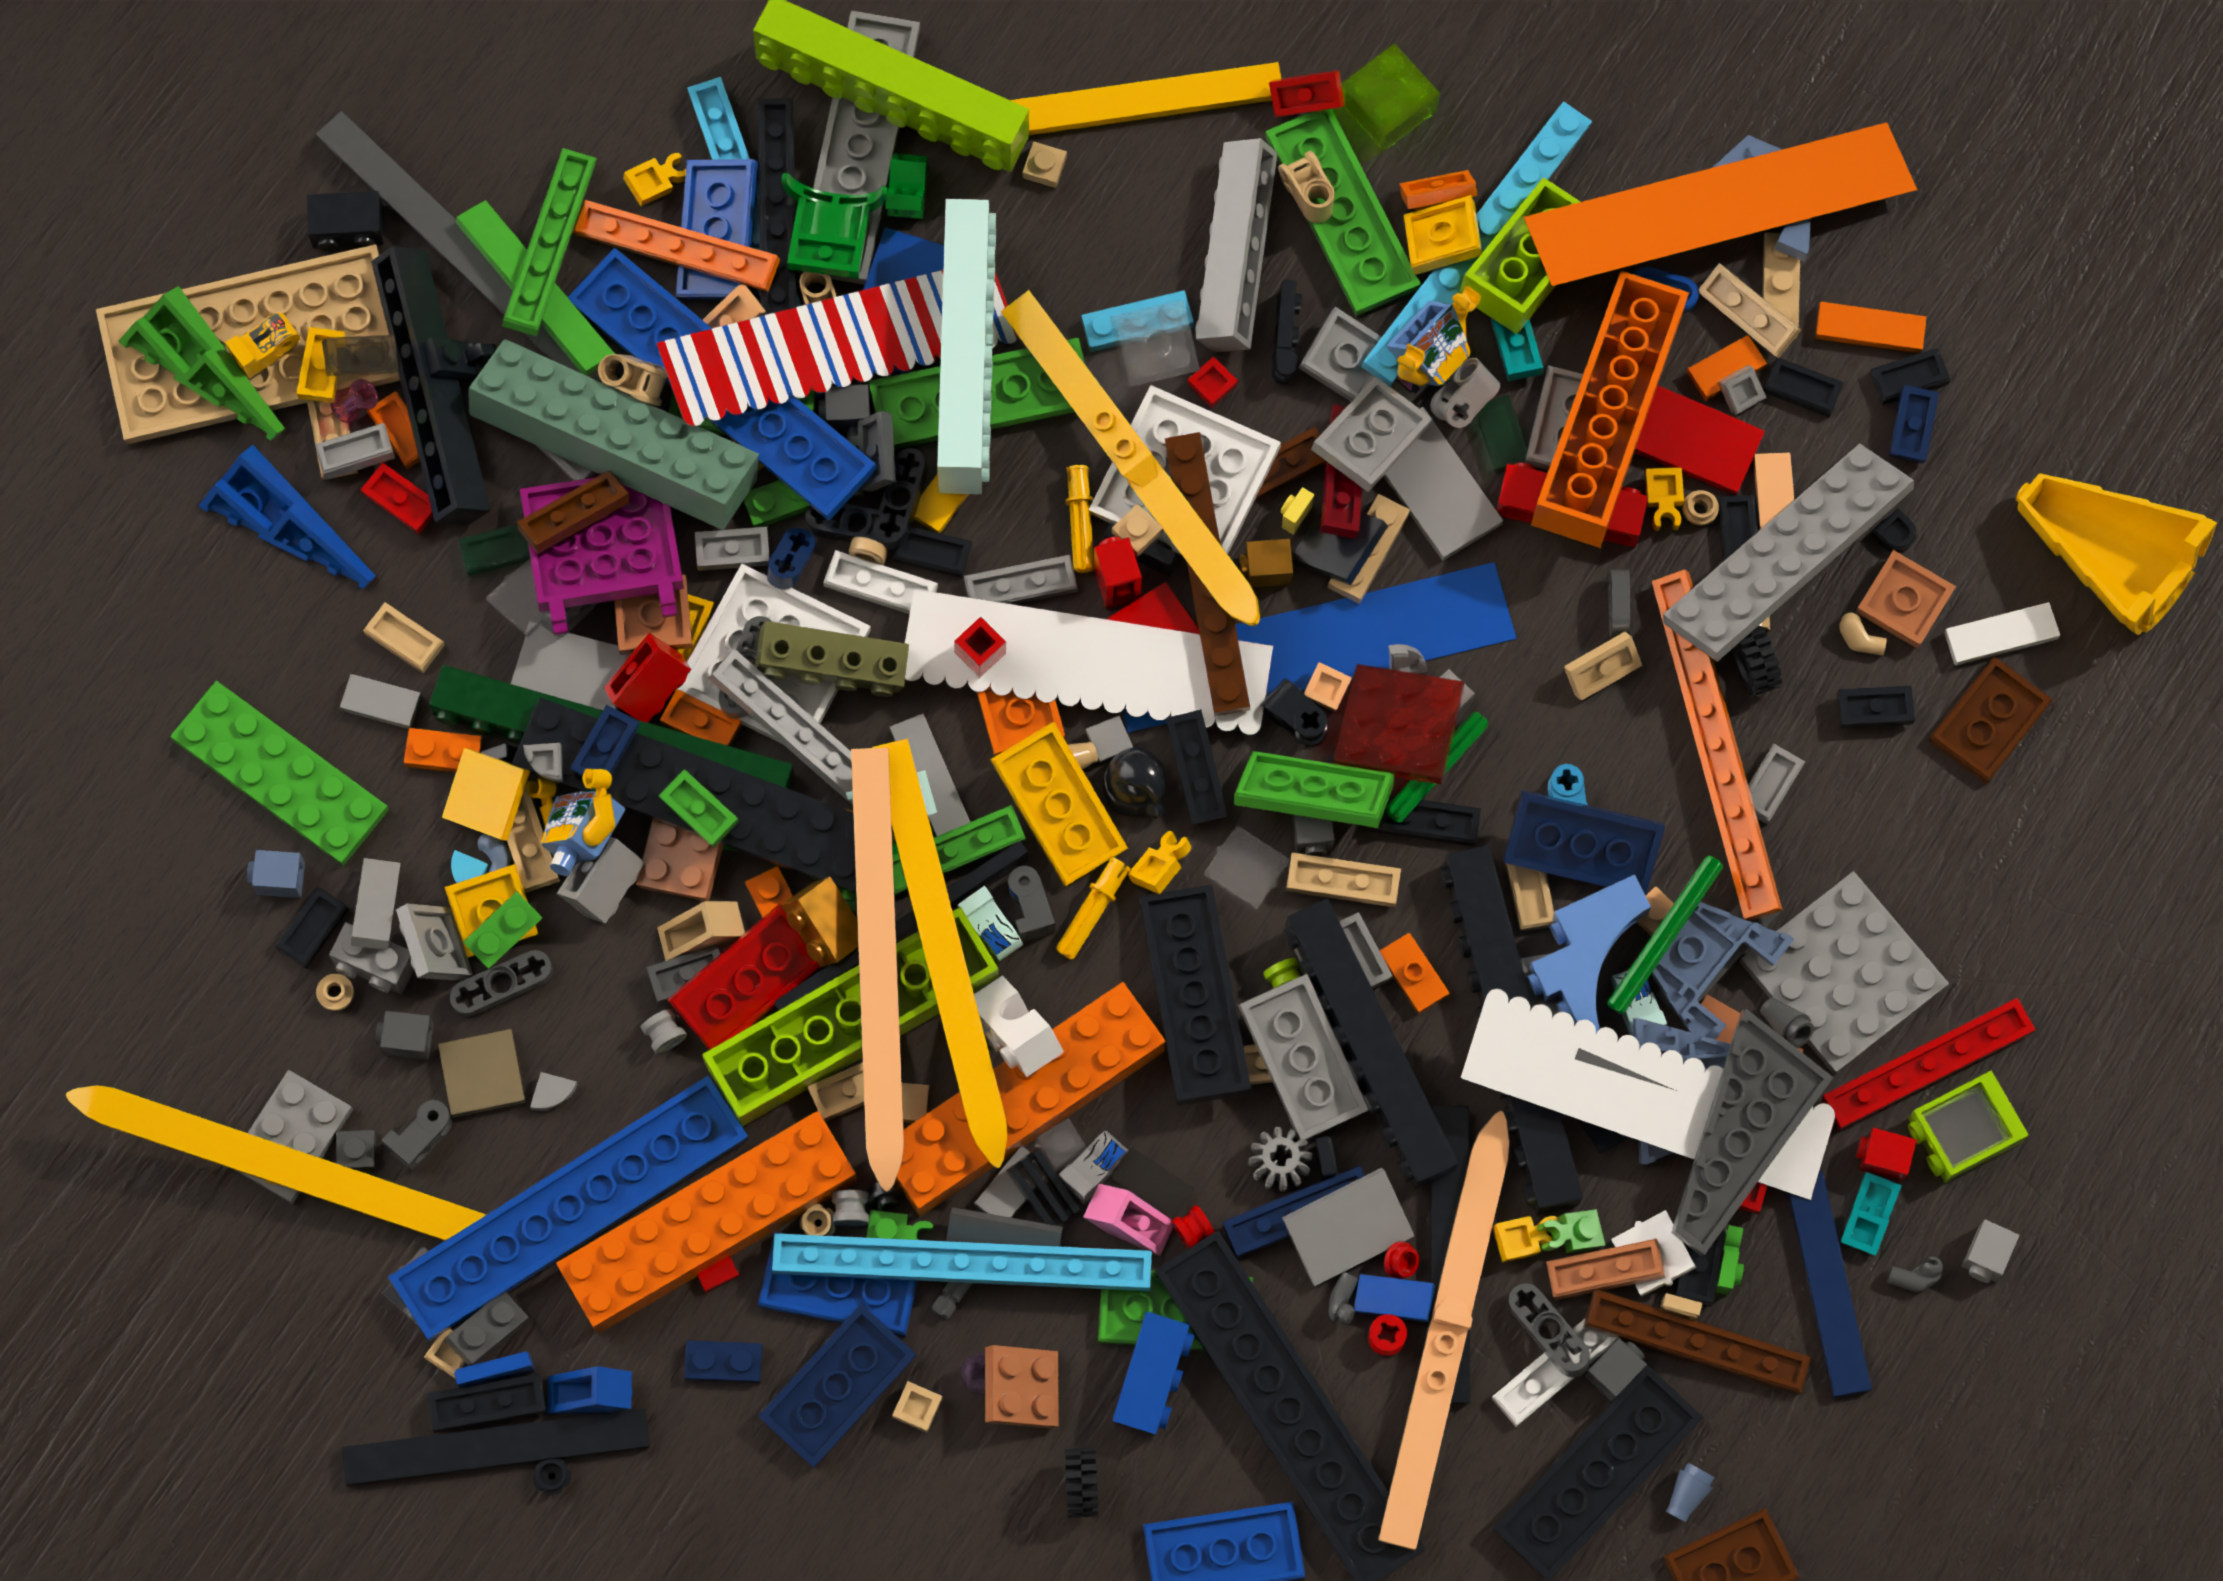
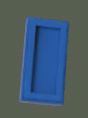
[1354,1274,1435,1323]
[454,1352,535,1388]

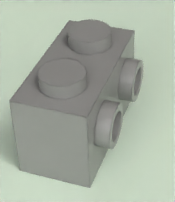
[557,837,645,924]
[329,922,414,995]

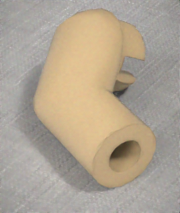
[1839,613,1887,656]

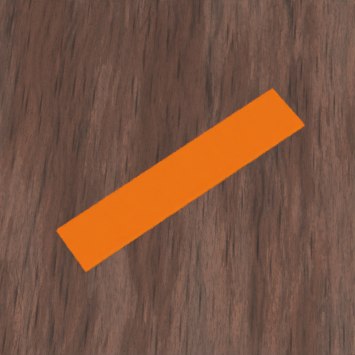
[1524,122,1917,286]

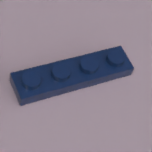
[1222,1166,1365,1259]

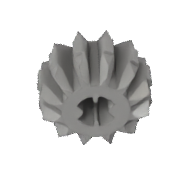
[1248,1127,1312,1192]

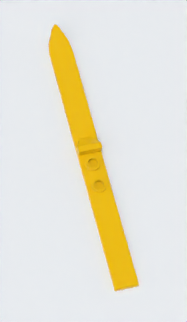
[1000,290,1260,626]
[872,738,1007,1168]
[66,1085,486,1241]

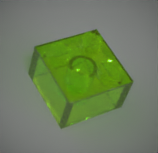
[1341,43,1440,151]

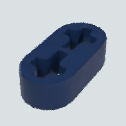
[766,528,815,589]

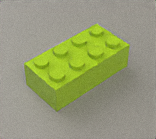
[1459,177,1581,334]

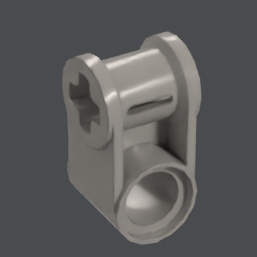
[1430,358,1500,428]

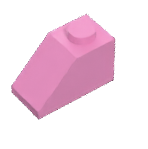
[1083,1184,1173,1256]

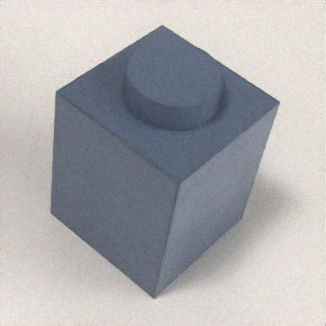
[247,850,305,898]

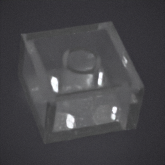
[1110,300,1200,387]

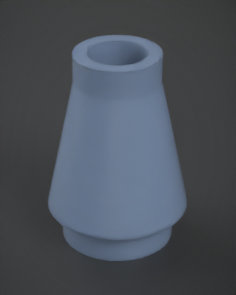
[1666,1463,1715,1523]

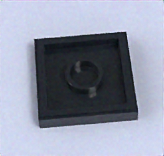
[1291,508,1388,585]

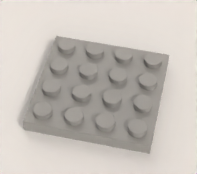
[1739,871,1949,1075]

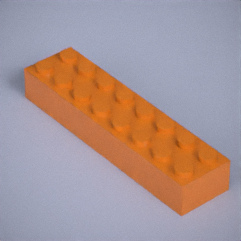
[1531,271,1689,548]
[895,982,1166,1217]
[556,1111,858,1335]

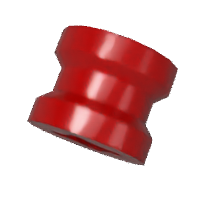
[1171,1205,1215,1249]
[1368,1314,1407,1357]

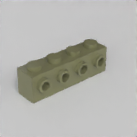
[755,621,909,697]

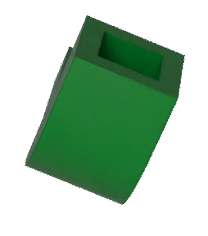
[885,153,929,219]

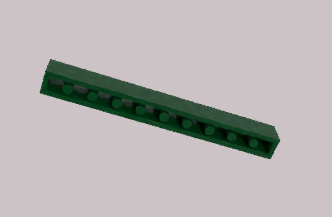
[429,665,794,789]

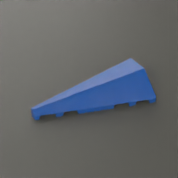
[199,445,376,589]

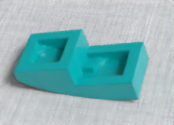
[1840,1172,1902,1256]

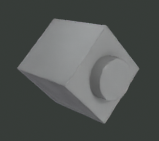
[1961,1219,2019,1283]

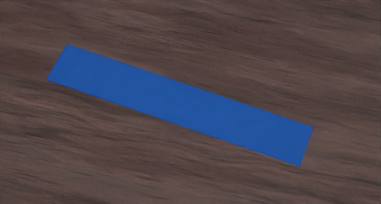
[1122,562,1517,733]

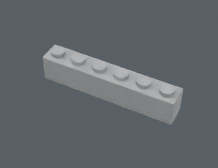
[1195,138,1278,353]

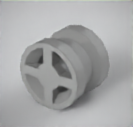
[641,1009,687,1054]
[832,1190,869,1227]

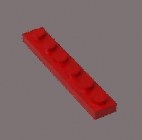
[1821,998,2036,1131]

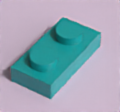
[1490,318,1543,381]

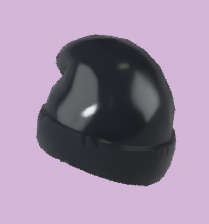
[1103,747,1166,819]

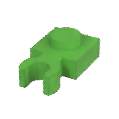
[1537,1209,1605,1254]
[867,1210,933,1240]
[1715,1225,1744,1295]

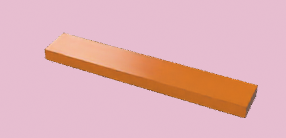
[573,200,780,292]

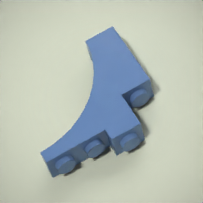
[1526,875,1651,1033]

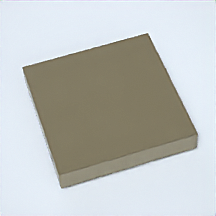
[438,1029,526,1118]

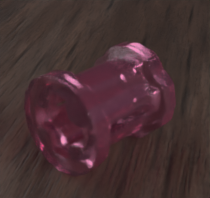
[330,379,378,423]

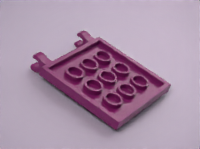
[520,477,684,635]

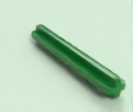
[1386,712,1488,823]

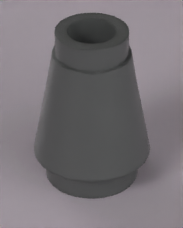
[1760,998,1814,1048]

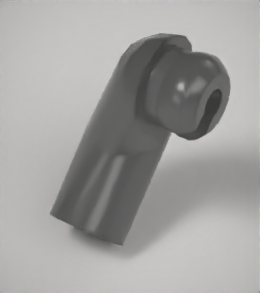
[1887,1257,1943,1292]

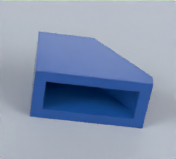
[547,1366,632,1415]

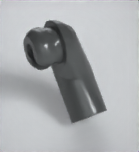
[1328,1272,1359,1325]

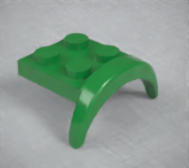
[781,173,888,279]

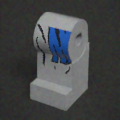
[1059,1131,1129,1204]

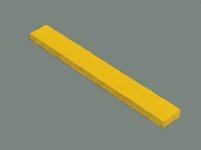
[1010,62,1281,135]

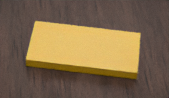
[990,722,1128,886]

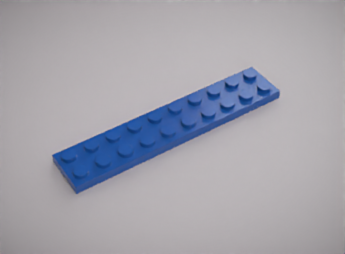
[568,248,877,521]
[388,1076,749,1342]

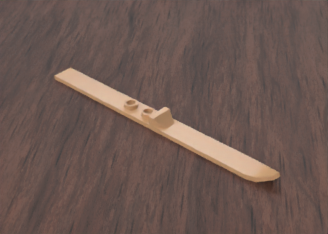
[851,748,904,1192]
[1378,1111,1509,1551]

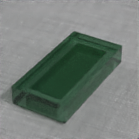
[1477,395,1528,473]
[459,524,531,576]

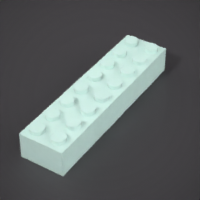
[937,199,996,494]

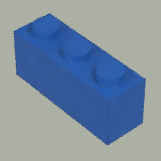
[1112,1311,1194,1435]

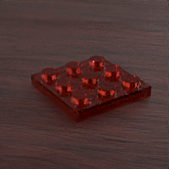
[1333,664,1464,784]

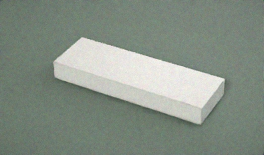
[823,550,938,614]
[1944,602,2060,666]

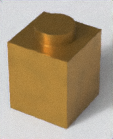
[1239,539,1293,587]

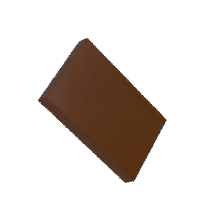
[1928,656,2053,785]
[1663,1508,1800,1581]

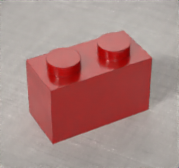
[1094,537,1142,609]
[604,633,691,723]

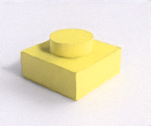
[1280,487,1314,535]

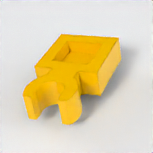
[623,153,686,207]
[1644,468,1684,531]
[1128,831,1191,895]
[1492,1216,1558,1263]

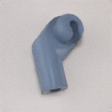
[477,834,512,873]

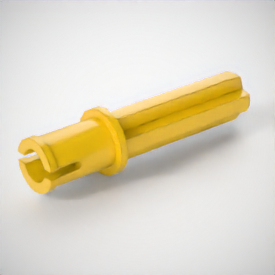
[1065,465,1094,573]
[1056,857,1131,960]

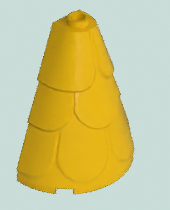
[2016,473,2217,635]

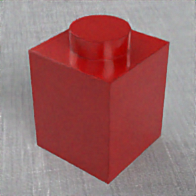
[954,617,1006,678]
[1856,1127,1917,1182]

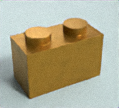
[781,876,859,967]

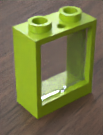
[1908,1070,2029,1183]

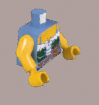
[1386,285,1481,386]
[527,768,625,876]

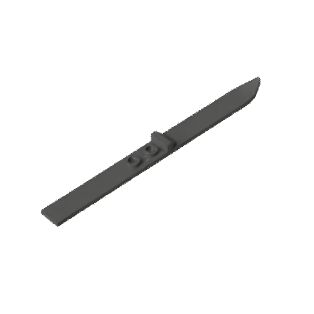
[316,111,622,392]

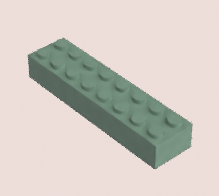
[469,339,759,530]

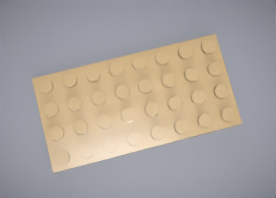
[96,244,400,445]

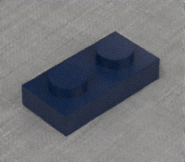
[1888,385,1939,464]
[570,705,640,777]
[684,1340,763,1383]

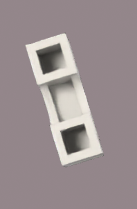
[974,975,1064,1077]

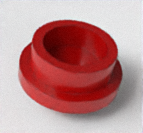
[1384,1241,1419,1279]

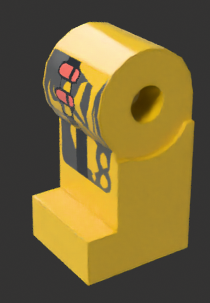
[225,313,300,379]

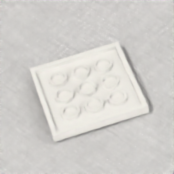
[1089,385,1281,555]
[674,564,871,744]

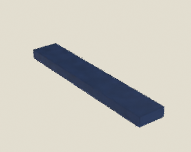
[1787,1170,1872,1398]

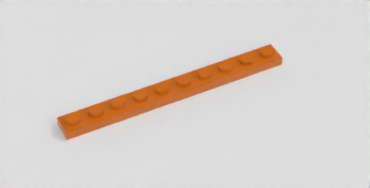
[1652,569,1782,921]

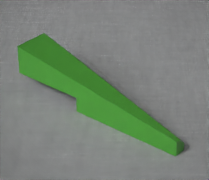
[118,286,285,441]

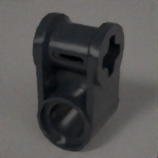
[1260,678,1328,747]

